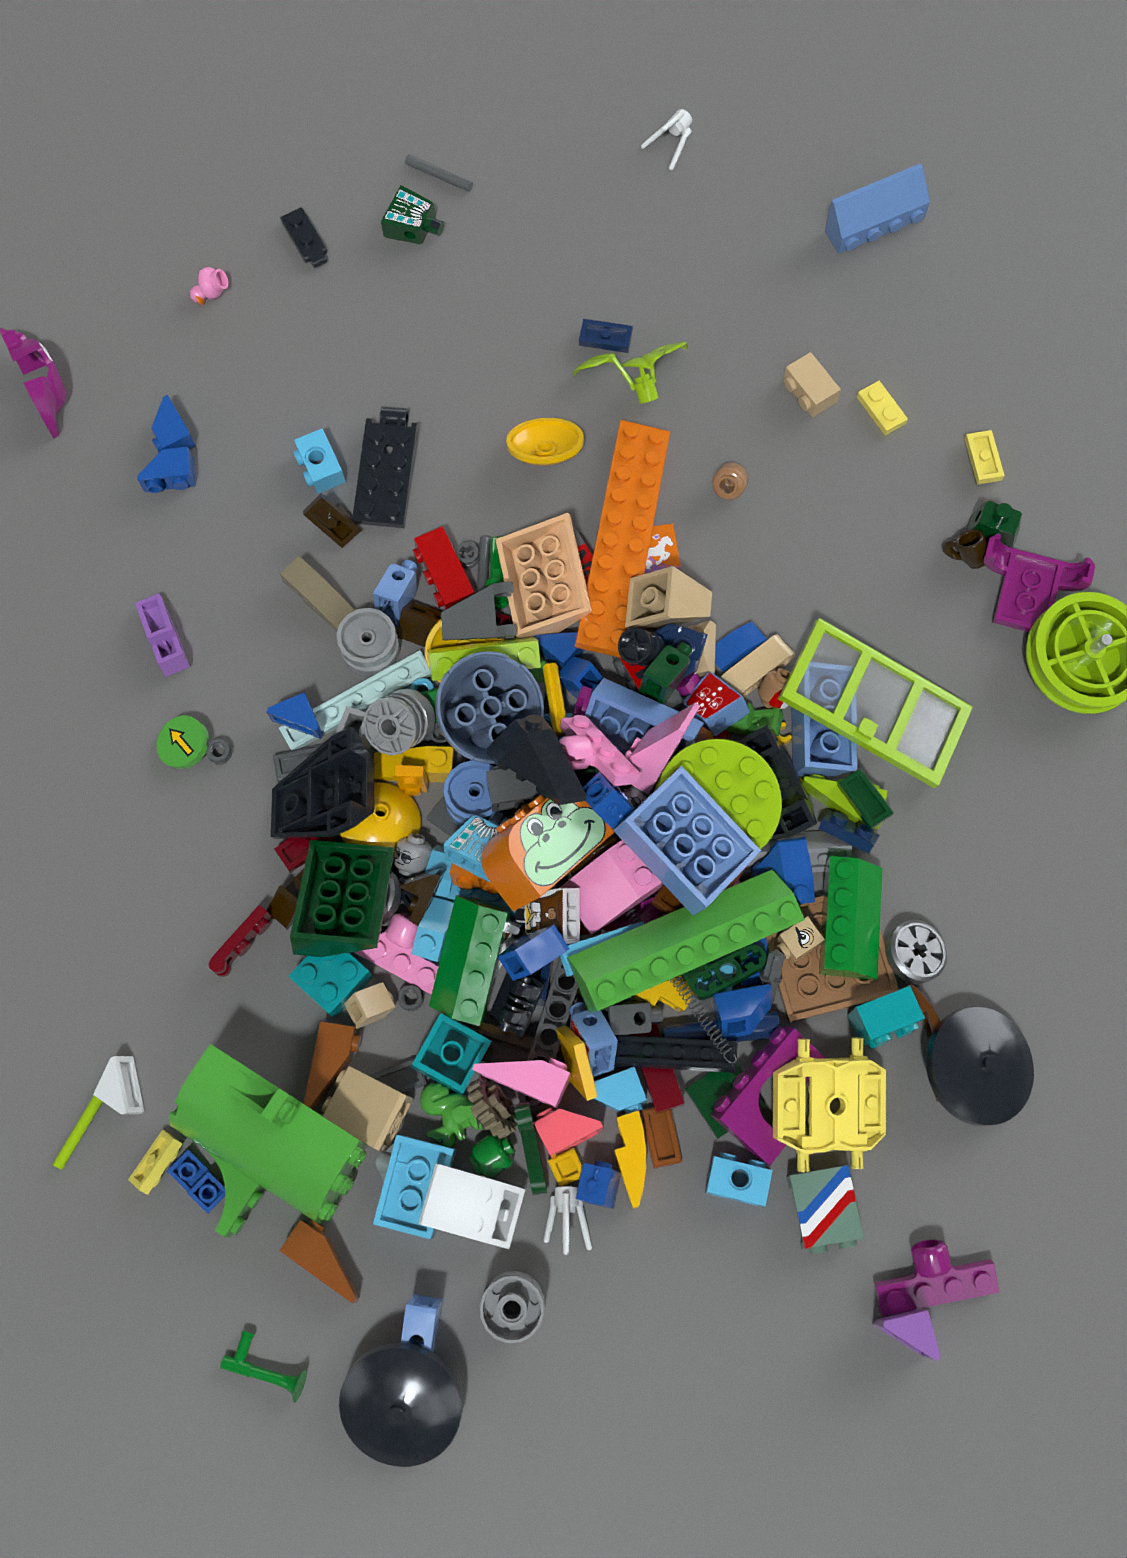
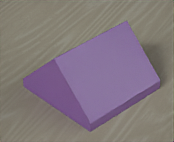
[872,1309,941,1361]

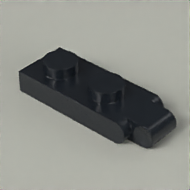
[280,207,328,268]

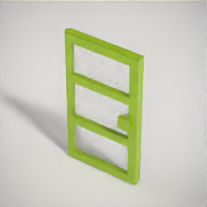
[778,618,973,788]

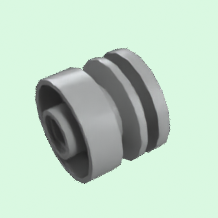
[363,689,435,755]
[480,1271,545,1343]

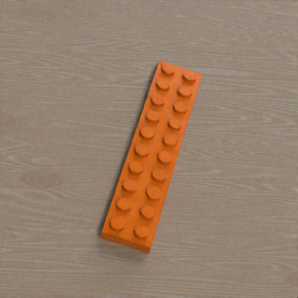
[575,420,670,658]

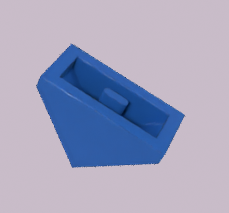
[535,632,585,670]
[266,692,323,739]

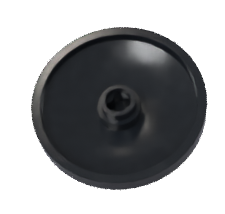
[926,1007,1034,1126]
[339,1343,463,1467]

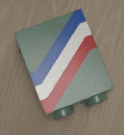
[787,1165,864,1254]

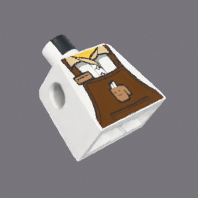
[515,888,580,944]

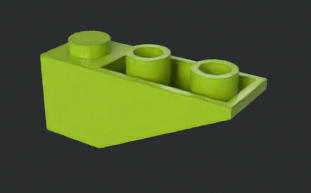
[802,774,887,829]

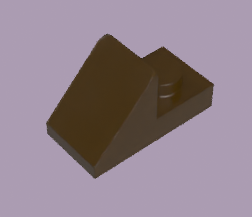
[303,493,360,548]
[399,867,447,926]
[266,869,304,930]

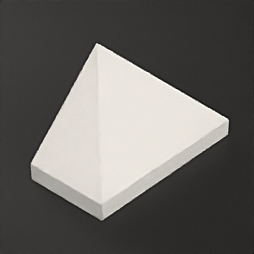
[93,1056,144,1115]

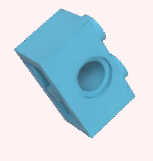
[293,428,346,494]
[705,1153,773,1207]

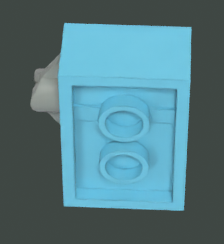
[373,1135,457,1239]

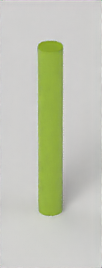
[52,1095,103,1170]

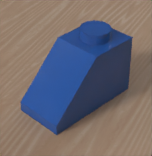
[151,395,196,452]
[559,656,603,698]

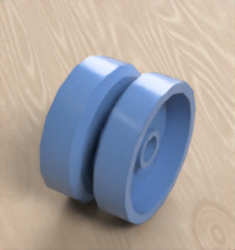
[443,760,504,827]

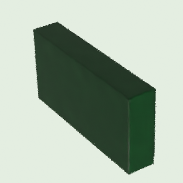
[837,768,894,830]

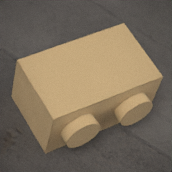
[783,352,841,418]

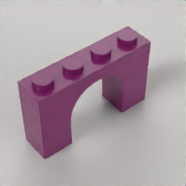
[710,1026,825,1166]

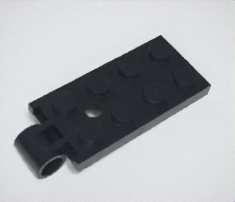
[352,406,418,528]

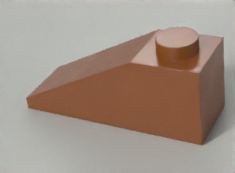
[303,1021,361,1110]
[279,1219,360,1303]

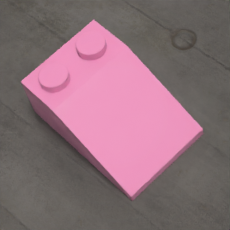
[624,703,700,795]
[560,840,663,935]
[472,1058,571,1109]

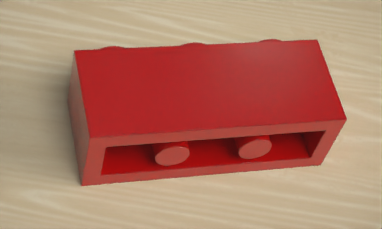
[412,526,475,610]

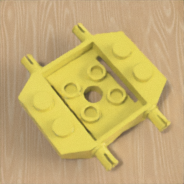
[773,1037,886,1172]

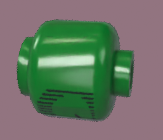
[470,1133,515,1178]

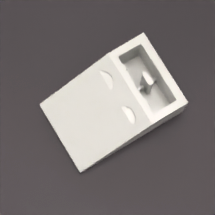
[418,1163,525,1249]

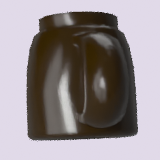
[943,529,988,569]

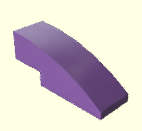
[135,593,190,677]

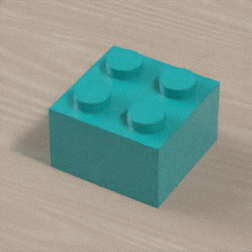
[288,953,373,1019]
[847,986,925,1049]
[411,1013,491,1094]

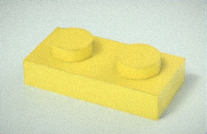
[857,381,908,436]
[964,430,1005,485]
[128,1129,182,1195]

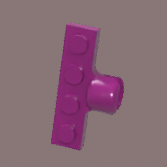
[874,1239,1000,1316]

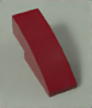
[629,1024,685,1114]

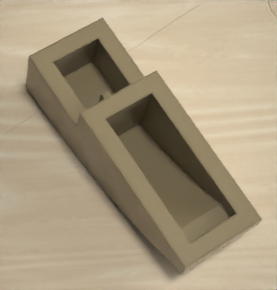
[280,556,355,631]

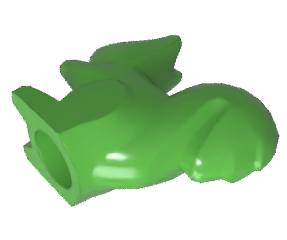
[420,1083,483,1147]

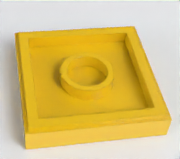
[556,1025,597,1101]

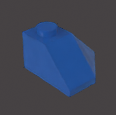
[751,837,815,904]

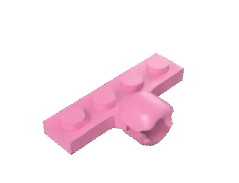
[559,715,641,786]
[354,913,439,994]

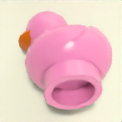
[190,267,228,305]

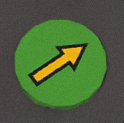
[156,715,209,769]

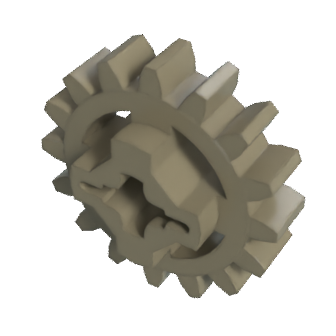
[467,1076,517,1139]

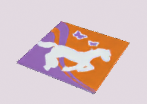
[644,524,681,573]

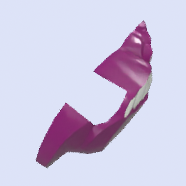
[0,328,67,438]

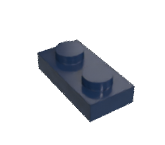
[579,319,633,353]
[818,810,880,854]

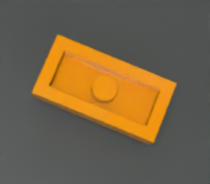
[395,765,429,796]

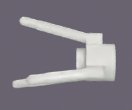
[641,109,692,170]
[543,1187,592,1255]

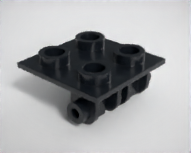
[489,972,545,1038]

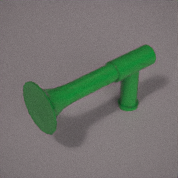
[220,1330,307,1403]

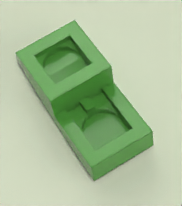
[726,703,784,736]

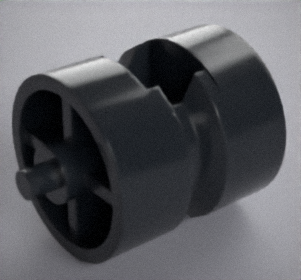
[618,628,665,667]

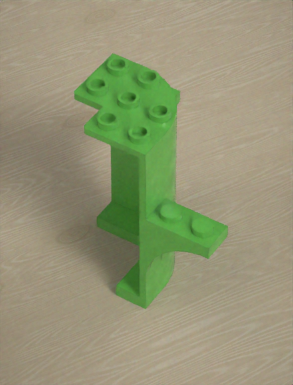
[169,1044,367,1238]

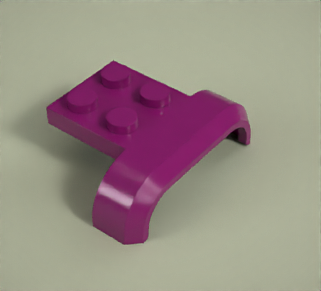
[984,534,1096,632]

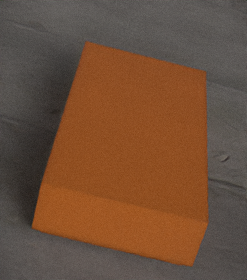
[641,1107,682,1169]

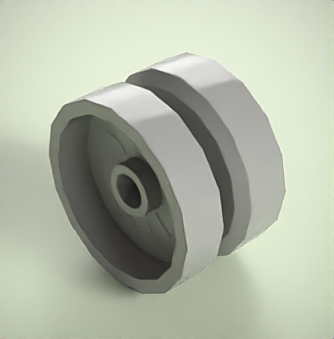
[336,608,400,676]

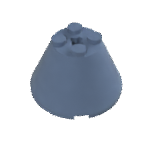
[436,651,544,764]

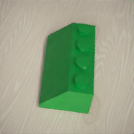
[819,856,883,980]
[429,895,511,1026]

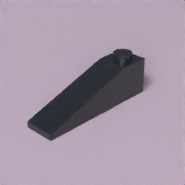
[487,715,587,805]

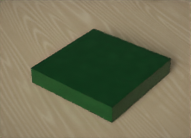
[685,1062,766,1139]

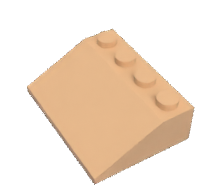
[496,513,592,638]

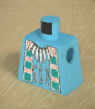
[444,812,507,883]

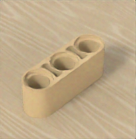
[720,634,795,698]

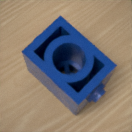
[583,772,634,829]
[576,1160,621,1209]

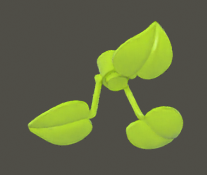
[573,342,687,404]

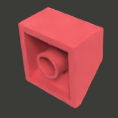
[533,1108,603,1159]

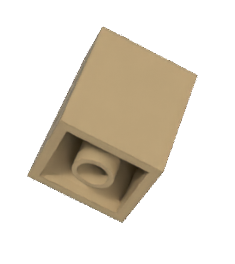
[625,566,712,629]
[321,1066,414,1152]

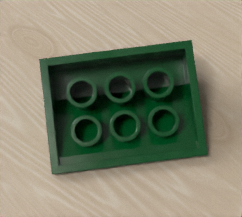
[290,840,395,957]

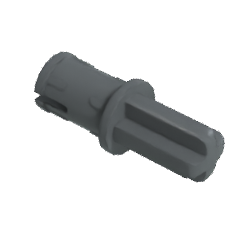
[759,949,785,1004]

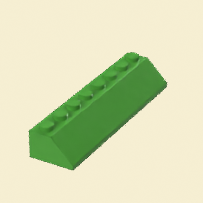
[567,870,805,1012]

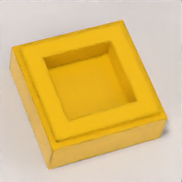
[548,1148,582,1187]

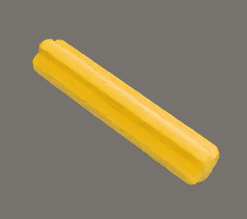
[543,663,567,737]

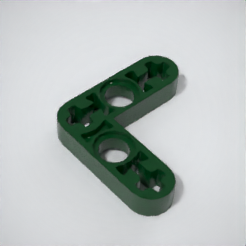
[681,945,766,1000]
[514,1102,547,1196]

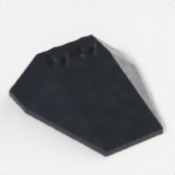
[738,725,817,840]
[271,727,374,839]

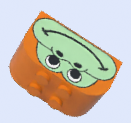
[481,794,614,911]

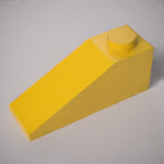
[374,746,456,783]

